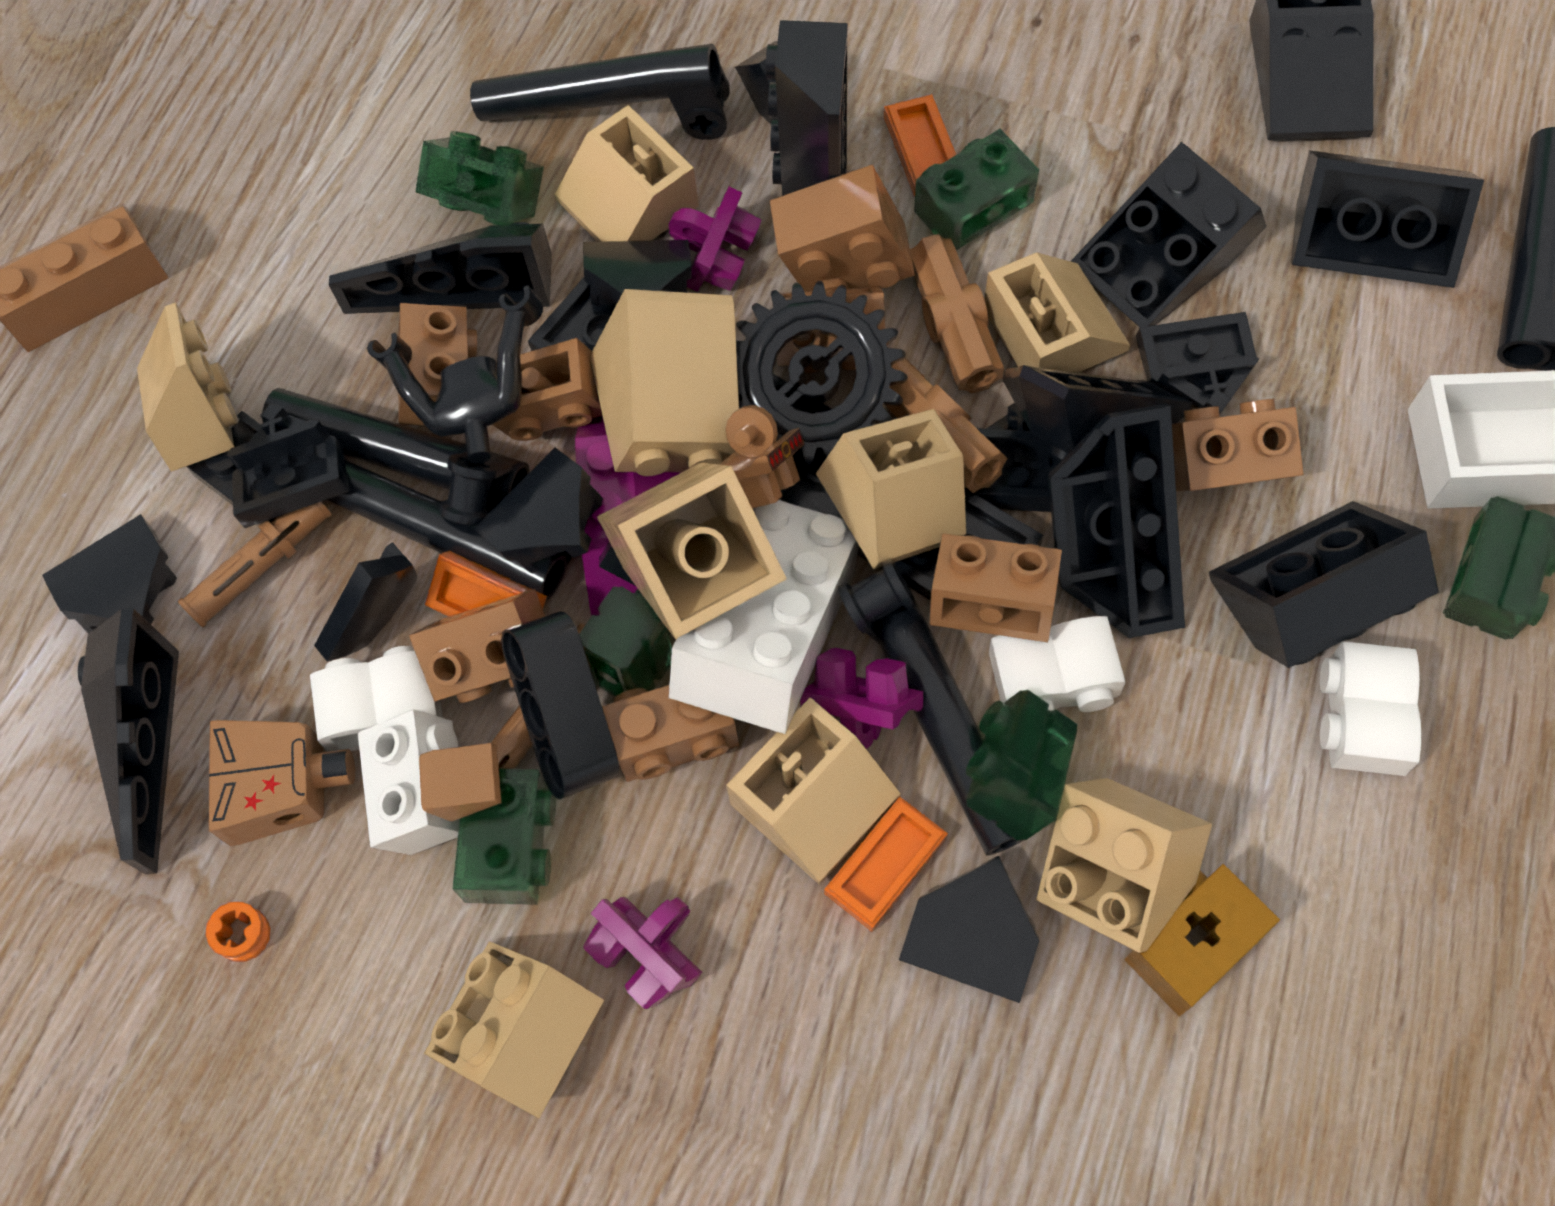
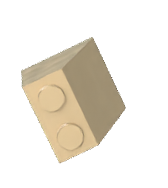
[590,289,739,476]
[597,463,787,639]

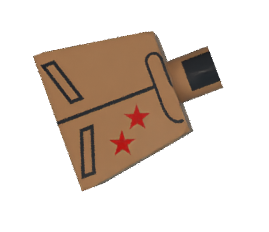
[209,720,355,846]

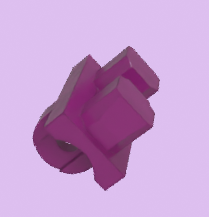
[668,186,762,292]
[800,647,923,749]
[583,897,703,1009]

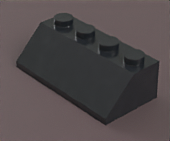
[766,20,848,196]

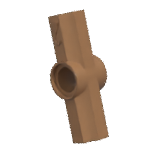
[910,234,1004,394]
[885,358,1008,493]

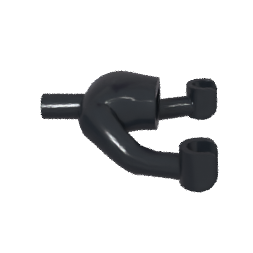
[367,285,543,463]

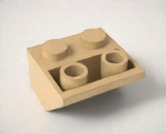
[555,105,699,242]
[984,252,1130,373]
[137,302,238,472]
[816,409,966,569]
[726,697,901,885]
[1036,778,1212,953]
[423,941,604,1118]

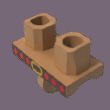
[719,405,804,509]

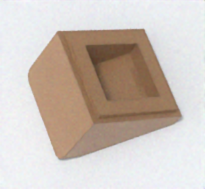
[419,743,501,822]

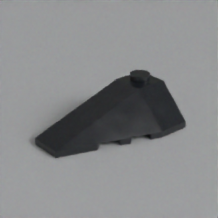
[328,222,552,314]
[78,608,179,874]

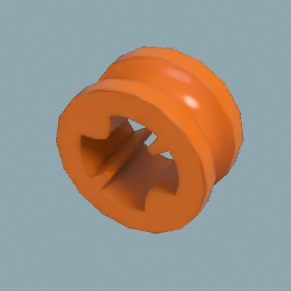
[206,902,271,962]

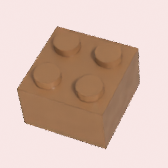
[770,165,915,291]

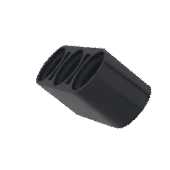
[501,611,619,800]

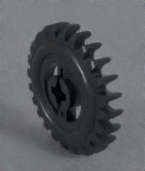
[736,281,908,467]

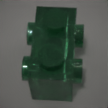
[914,128,1040,250]
[415,131,544,225]
[452,768,556,905]

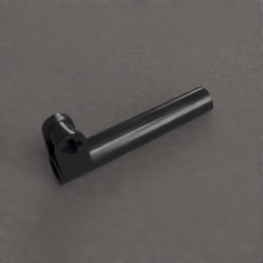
[470,44,730,140]
[1497,127,1555,371]
[262,388,530,526]
[326,460,572,601]
[838,558,1030,856]

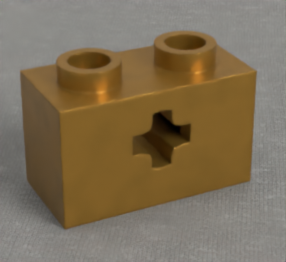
[1124,864,1280,1017]

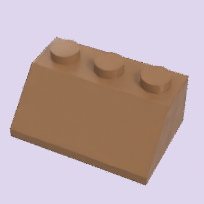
[0,203,169,352]

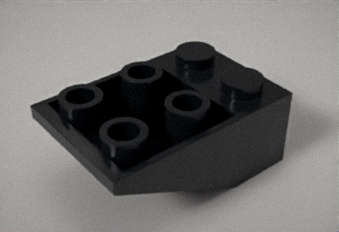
[1249,0,1374,140]
[1071,142,1267,328]

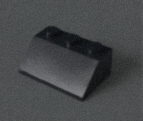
[1291,150,1484,288]
[1209,501,1439,668]

